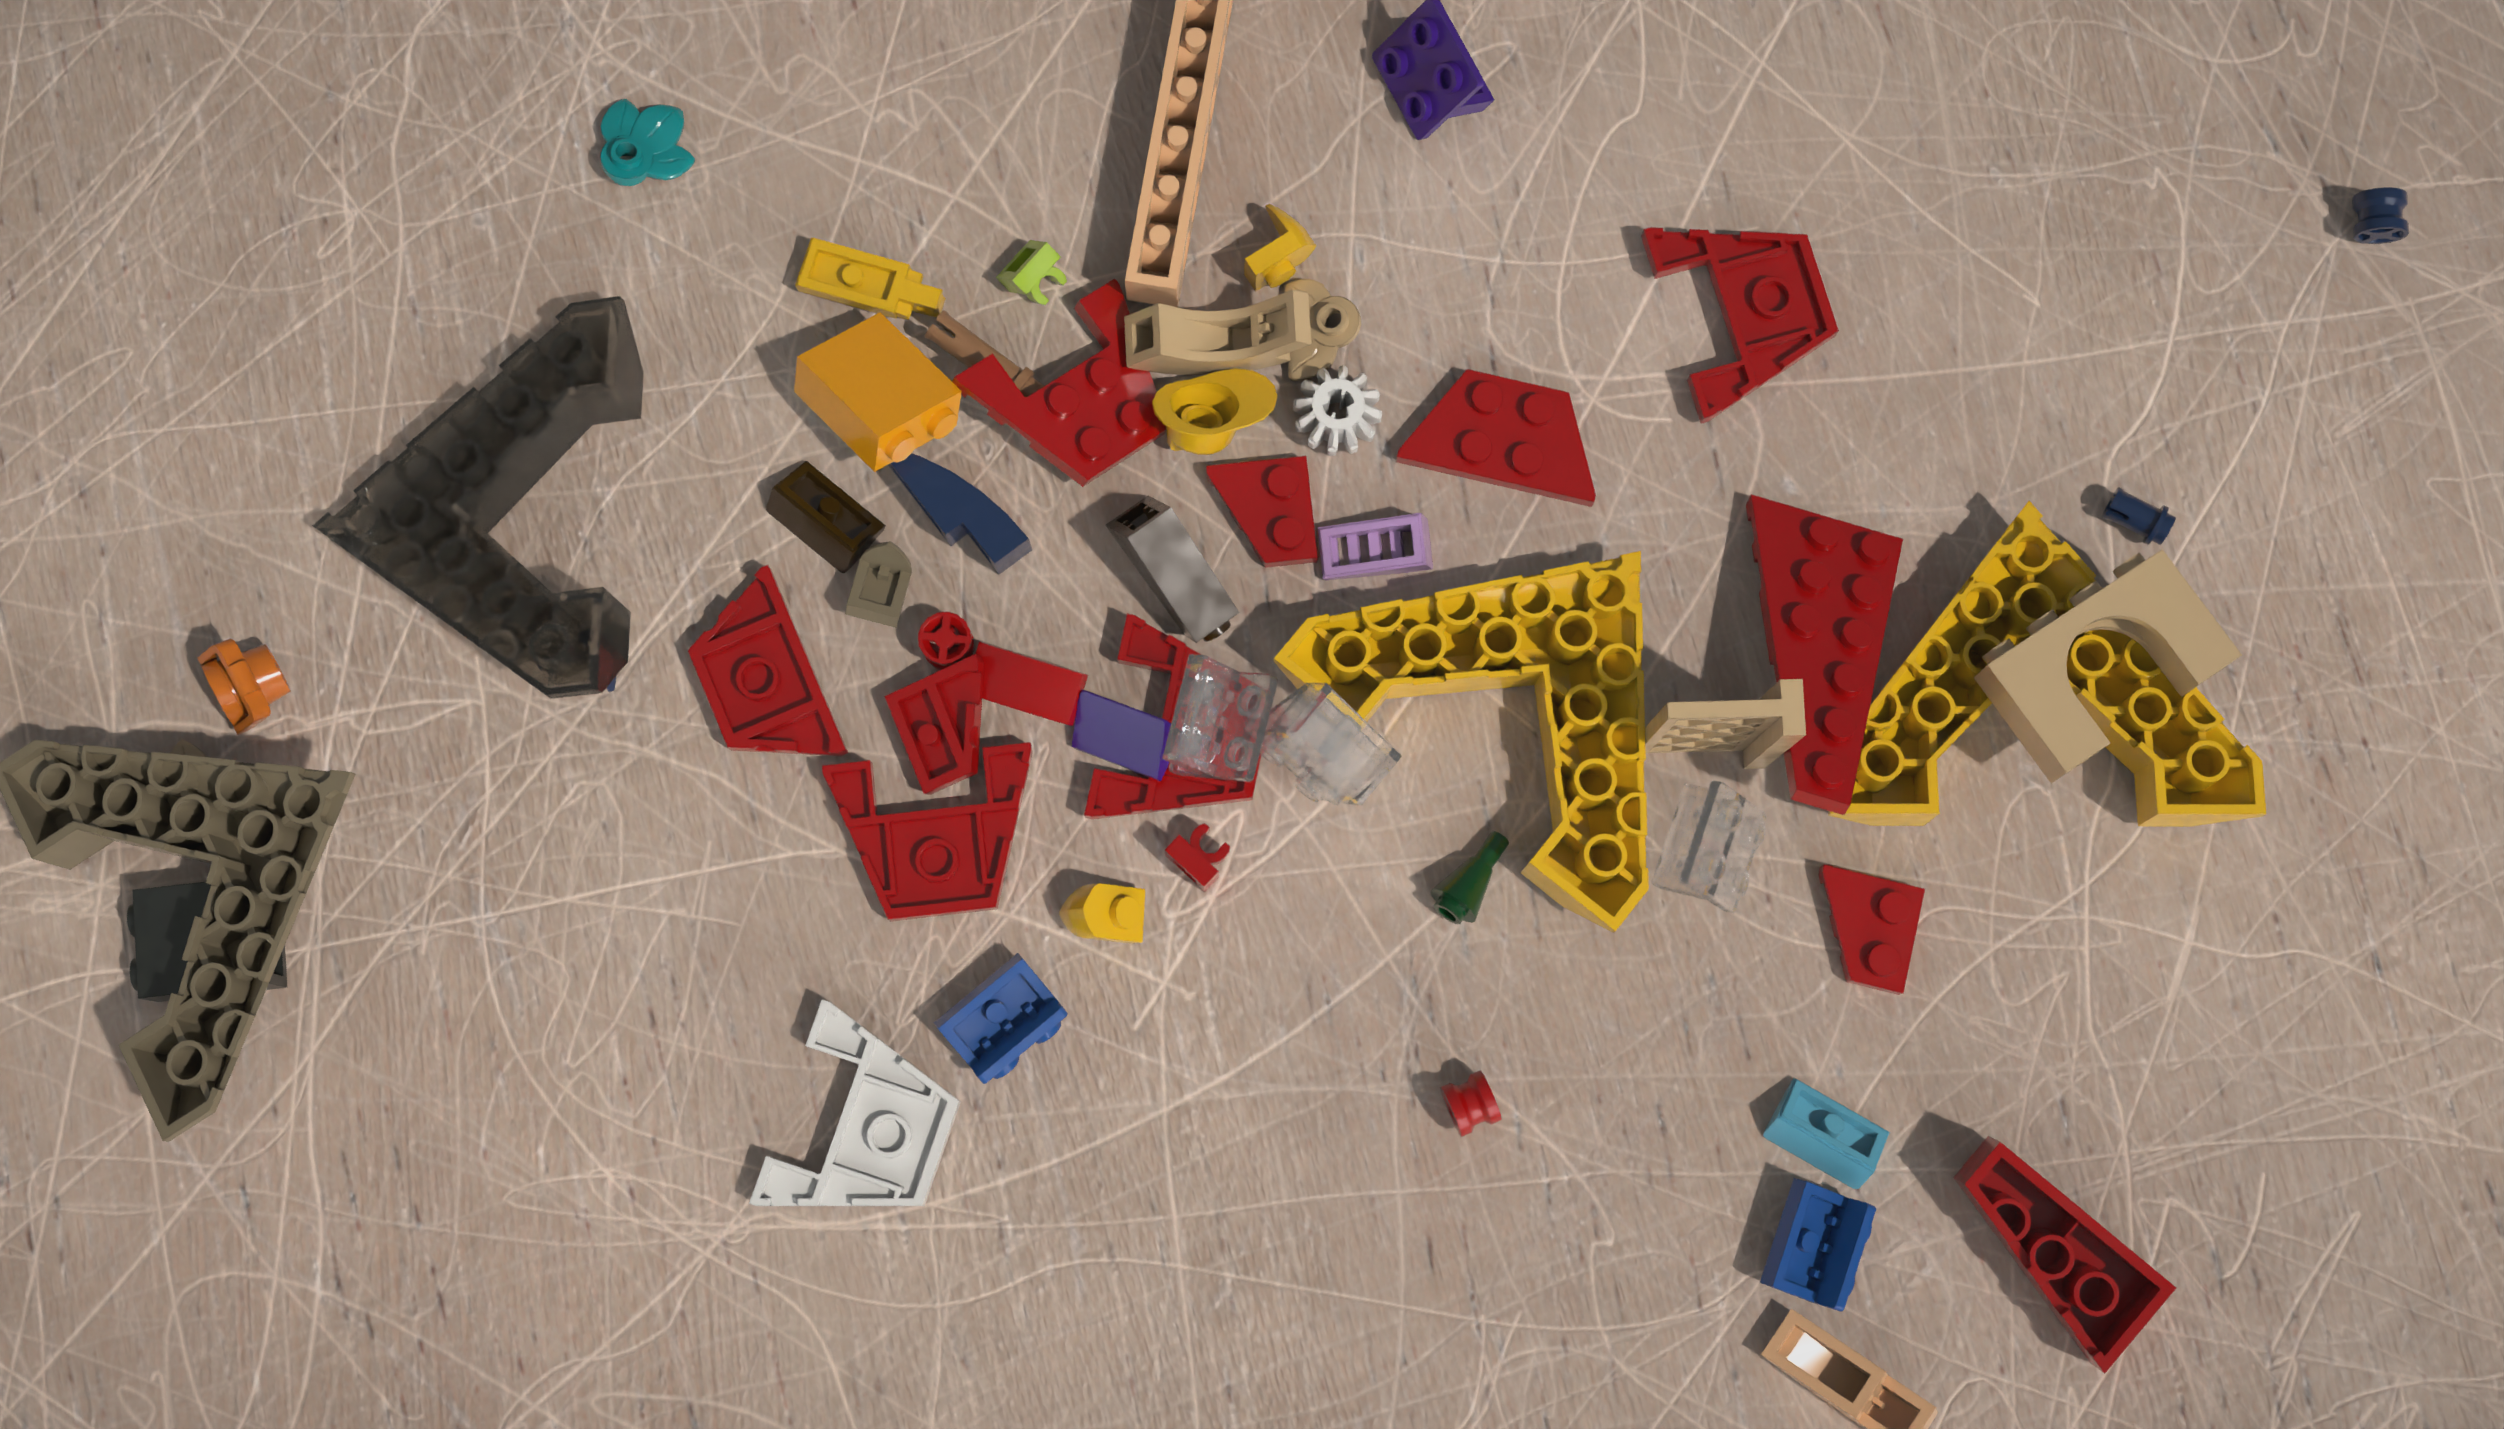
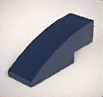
[888,453,1032,575]

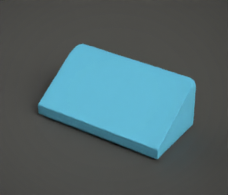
[1763,1078,1890,1189]

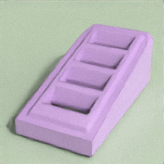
[1318,513,1433,581]

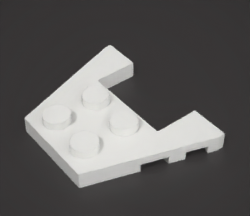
[749,1000,961,1206]

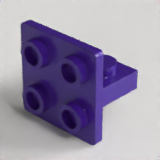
[1372,0,1495,140]

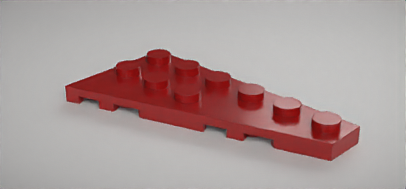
[1746,494,1903,815]

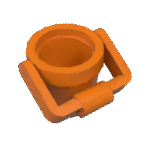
[197,639,291,735]

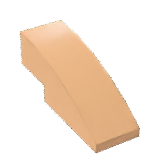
[1761,1309,1938,1429]

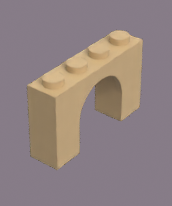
[1974,549,2242,784]

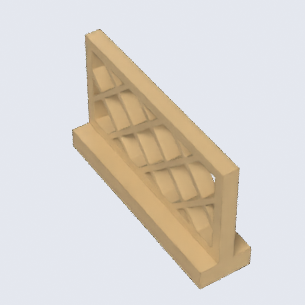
[1645,679,1806,769]

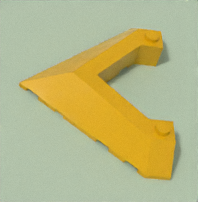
[1828,501,2266,827]
[1273,551,1649,933]

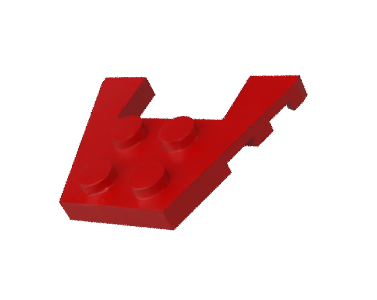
[1641,227,1839,424]
[952,278,1167,487]
[1084,613,1274,819]
[822,742,1033,922]

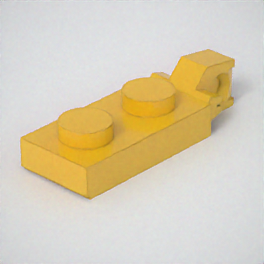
[795,237,946,320]

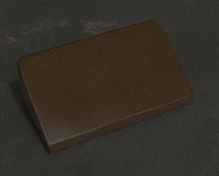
[766,461,886,574]

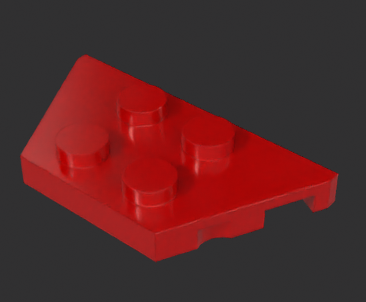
[1396,369,1596,507]
[688,565,848,756]

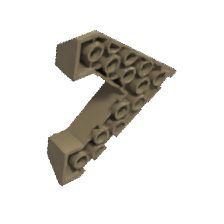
[0,740,356,1142]

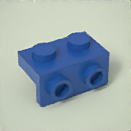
[934,953,1068,1084]
[1760,1178,1876,1312]

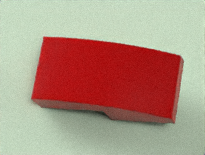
[975,642,1088,726]

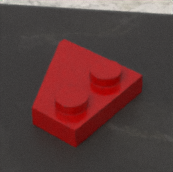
[1206,456,1318,568]
[884,654,984,795]
[1818,864,1925,995]

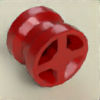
[918,612,975,670]
[1440,1070,1502,1137]

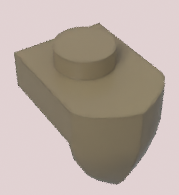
[845,541,912,628]

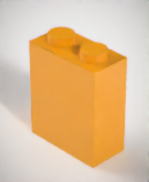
[794,312,962,472]

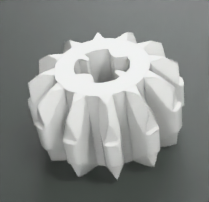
[1293,365,1382,456]

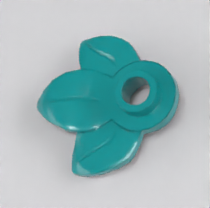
[600,99,695,186]

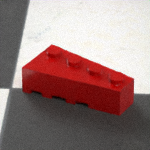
[1953,1136,2176,1374]

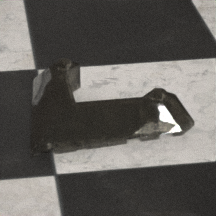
[312,296,644,699]

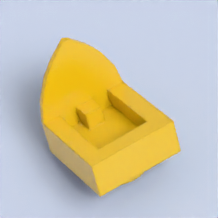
[1244,204,1316,292]
[1059,883,1145,944]

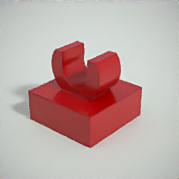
[1164,823,1230,892]

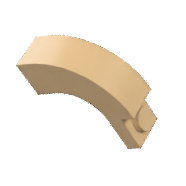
[1124,290,1311,375]

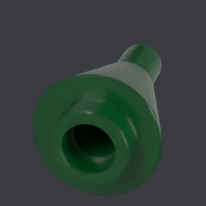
[1430,831,1509,924]

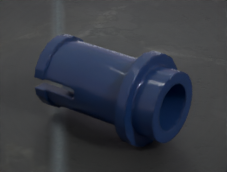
[2102,487,2176,545]

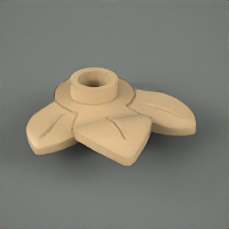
[1285,279,1361,381]

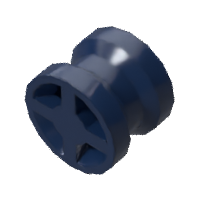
[2352,187,2409,244]

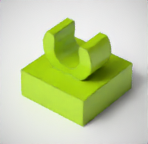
[995,240,1067,305]

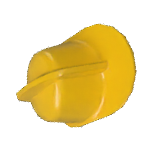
[1152,368,1277,455]

